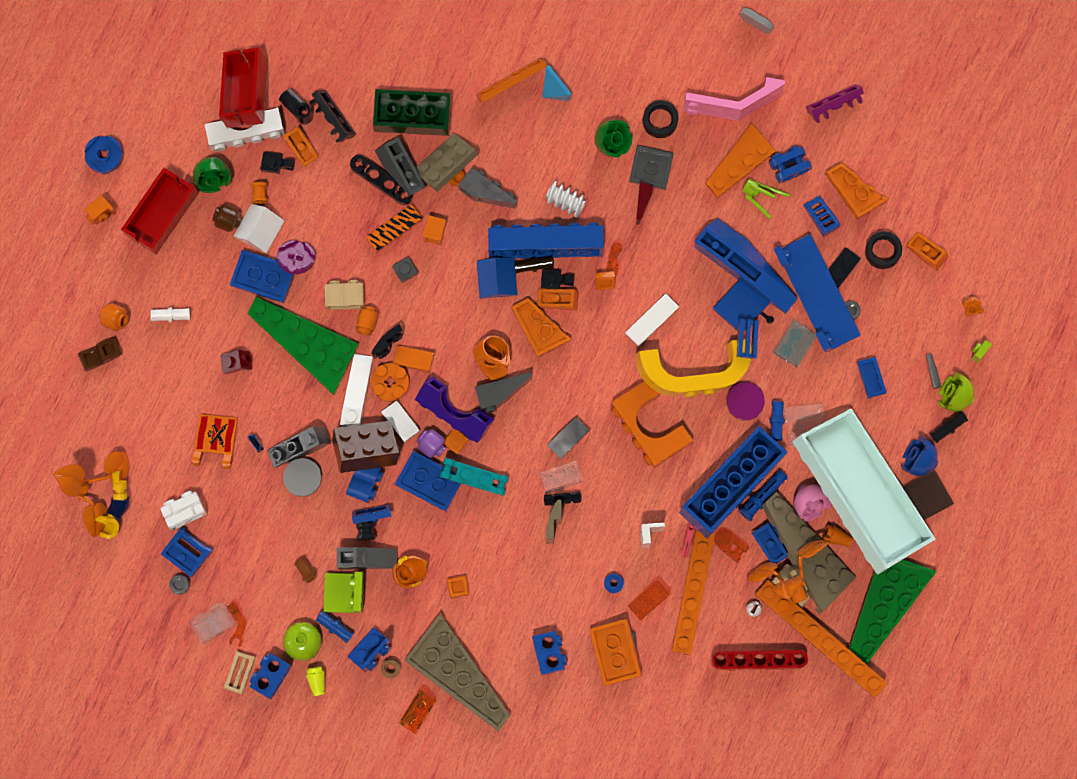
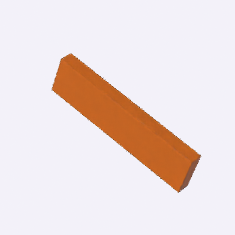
[476,58,547,103]

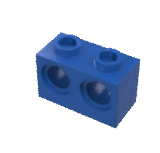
[532,631,567,676]
[249,653,292,700]

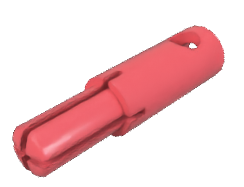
[681,523,696,558]

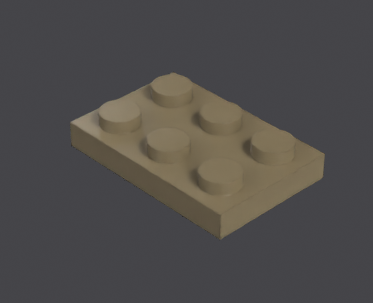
[416,133,478,192]

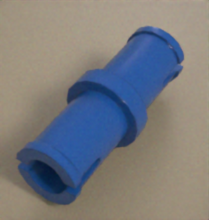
[769,401,785,442]
[315,610,354,643]

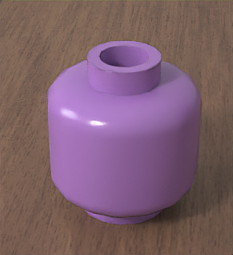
[416,429,445,458]

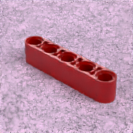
[711,650,808,671]

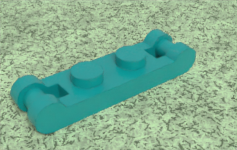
[439,458,509,496]

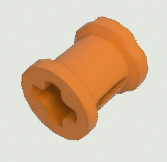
[250,182,268,205]

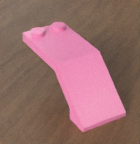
[683,77,785,121]

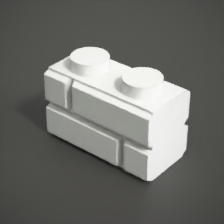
[160,491,207,531]

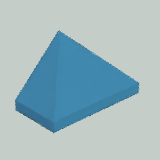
[542,65,571,101]

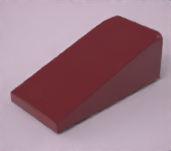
[636,182,653,225]

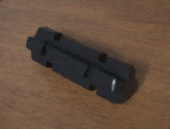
[543,492,581,506]

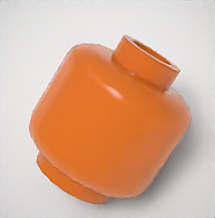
[99,303,129,331]

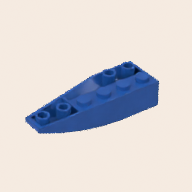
[694,218,797,314]

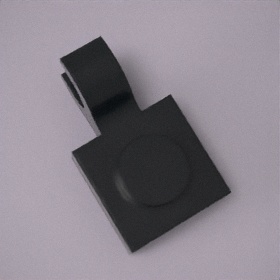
[260,152,295,174]
[541,269,574,289]

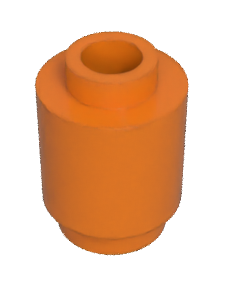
[355,306,379,336]

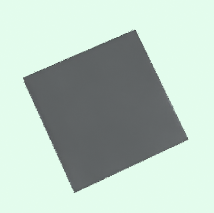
[629,145,674,190]

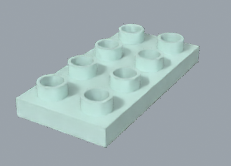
[792,409,935,575]

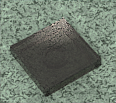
[902,470,954,520]

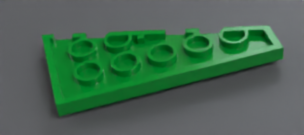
[849,560,937,665]

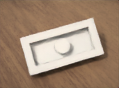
[640,523,665,548]

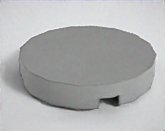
[283,458,322,497]

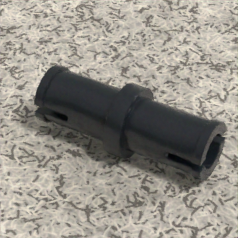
[930,411,968,443]

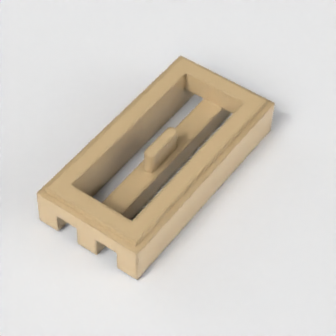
[224,651,256,695]

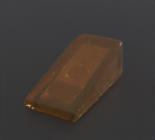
[628,580,670,621]

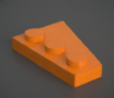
[825,162,888,220]
[511,298,571,358]

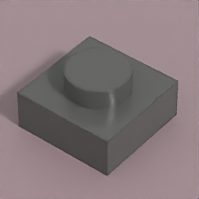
[392,257,418,283]

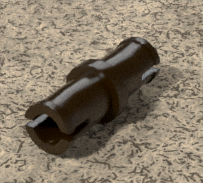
[514,256,554,274]

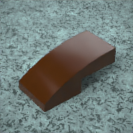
[78,337,122,372]

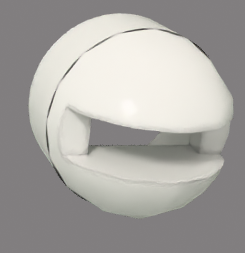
[746,601,762,617]

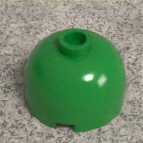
[594,119,633,158]
[193,157,231,193]

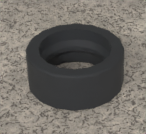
[642,100,679,138]
[865,231,903,269]

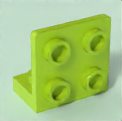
[323,572,364,613]

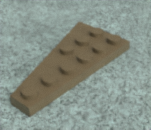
[405,614,510,732]

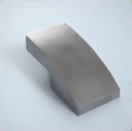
[547,417,590,459]

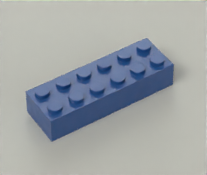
[488,223,604,259]
[679,426,787,539]

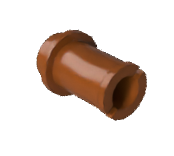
[294,557,316,583]

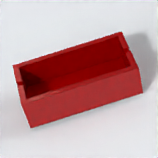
[219,47,267,128]
[121,167,198,255]

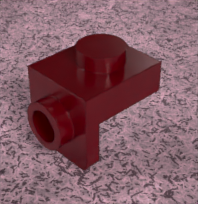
[220,350,253,374]

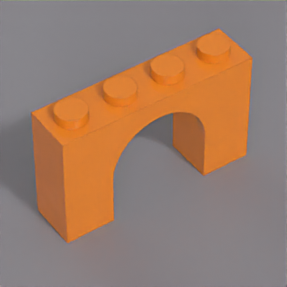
[611,381,693,468]

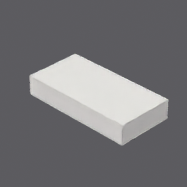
[381,400,420,443]

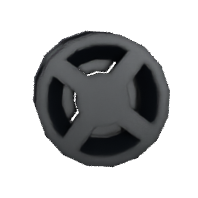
[356,523,376,541]

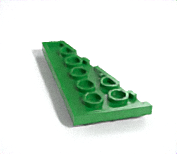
[247,297,359,396]

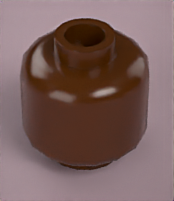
[212,205,241,232]

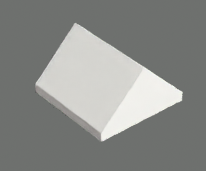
[233,204,285,254]

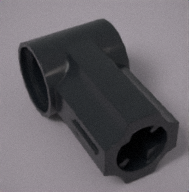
[278,89,313,125]

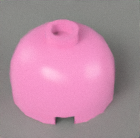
[794,484,832,521]

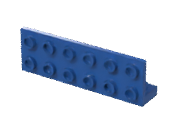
[774,235,861,352]

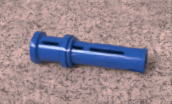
[738,470,788,522]

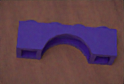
[415,376,495,443]

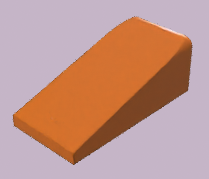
[282,126,319,167]
[906,231,948,271]
[537,289,579,311]
[393,346,435,374]

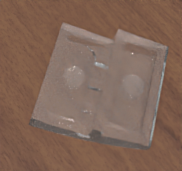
[784,403,824,447]

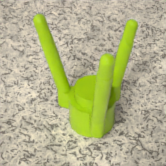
[742,179,791,219]

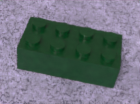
[373,89,451,136]

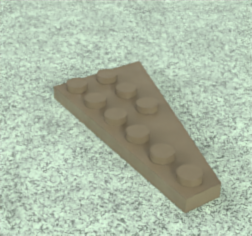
[762,492,856,615]

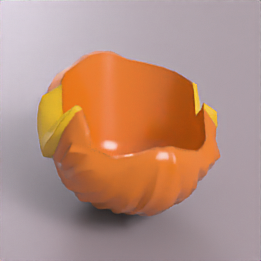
[392,555,428,589]

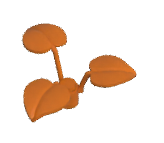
[53,451,129,537]
[747,540,831,603]

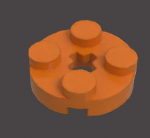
[371,363,409,402]

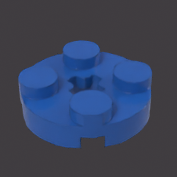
[85,136,124,175]

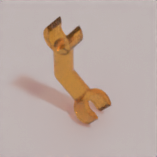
[227,602,247,647]

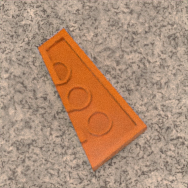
[705,123,776,198]

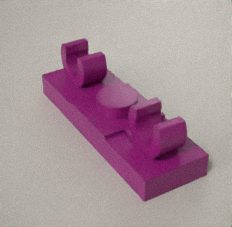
[806,84,864,123]

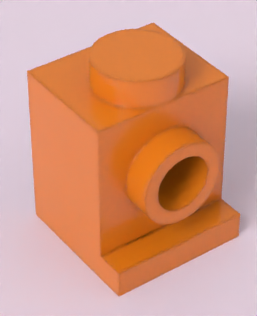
[84,195,116,225]

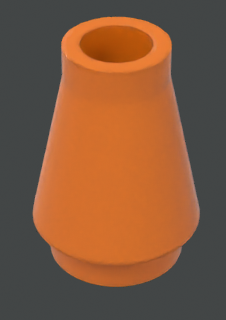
[822,525,853,547]

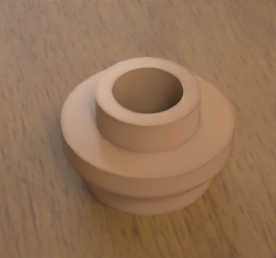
[381,659,401,678]

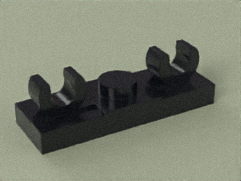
[309,90,356,143]

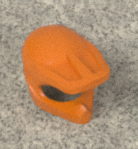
[473,336,510,381]

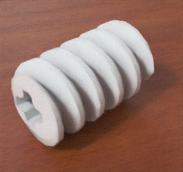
[545,181,587,218]

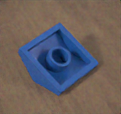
[477,257,517,299]

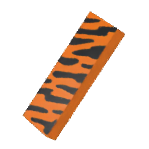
[366,204,423,253]

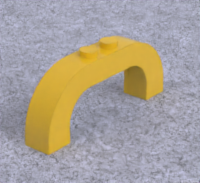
[635,339,751,398]

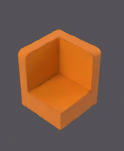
[422,215,446,245]

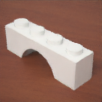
[204,108,285,152]

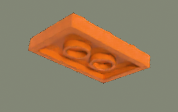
[589,619,642,686]

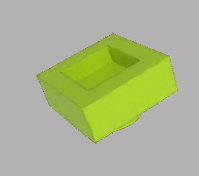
[971,340,992,363]

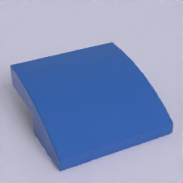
[752,522,788,564]

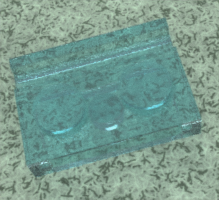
[773,321,817,368]

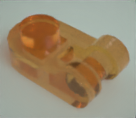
[606,243,622,275]
[714,530,749,563]

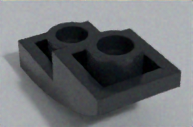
[371,324,404,359]

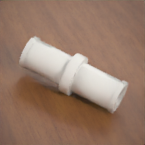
[151,307,190,322]

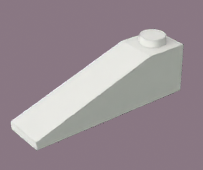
[340,354,373,427]

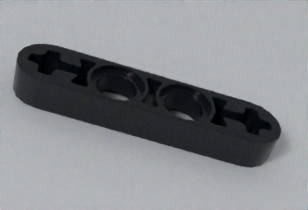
[350,155,413,205]

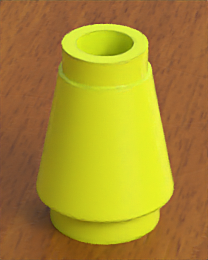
[305,666,325,696]

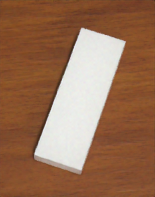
[625,294,679,347]

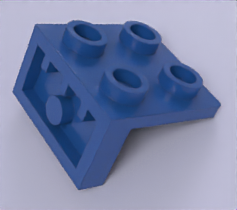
[348,627,391,673]

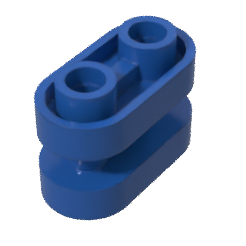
[769,146,813,183]

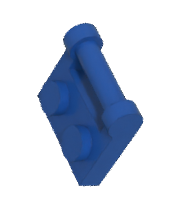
[161,527,213,577]

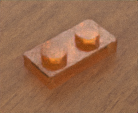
[399,690,436,734]

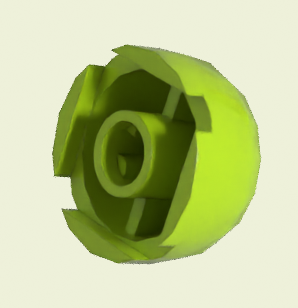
[938,372,975,412]
[283,622,322,661]

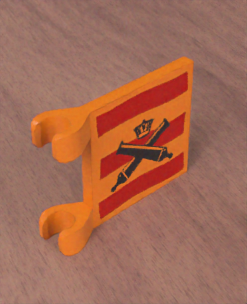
[192,414,238,469]

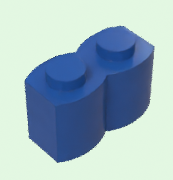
[346,467,384,504]

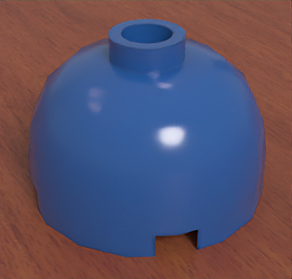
[901,436,938,476]

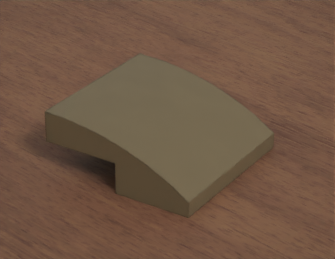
[546,500,562,544]

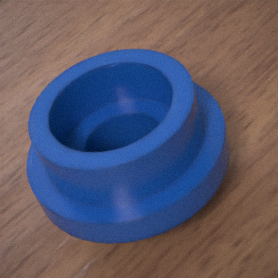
[604,574,624,593]

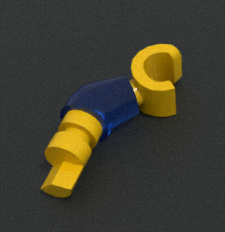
[95,471,129,539]

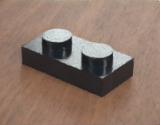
[829,248,861,288]

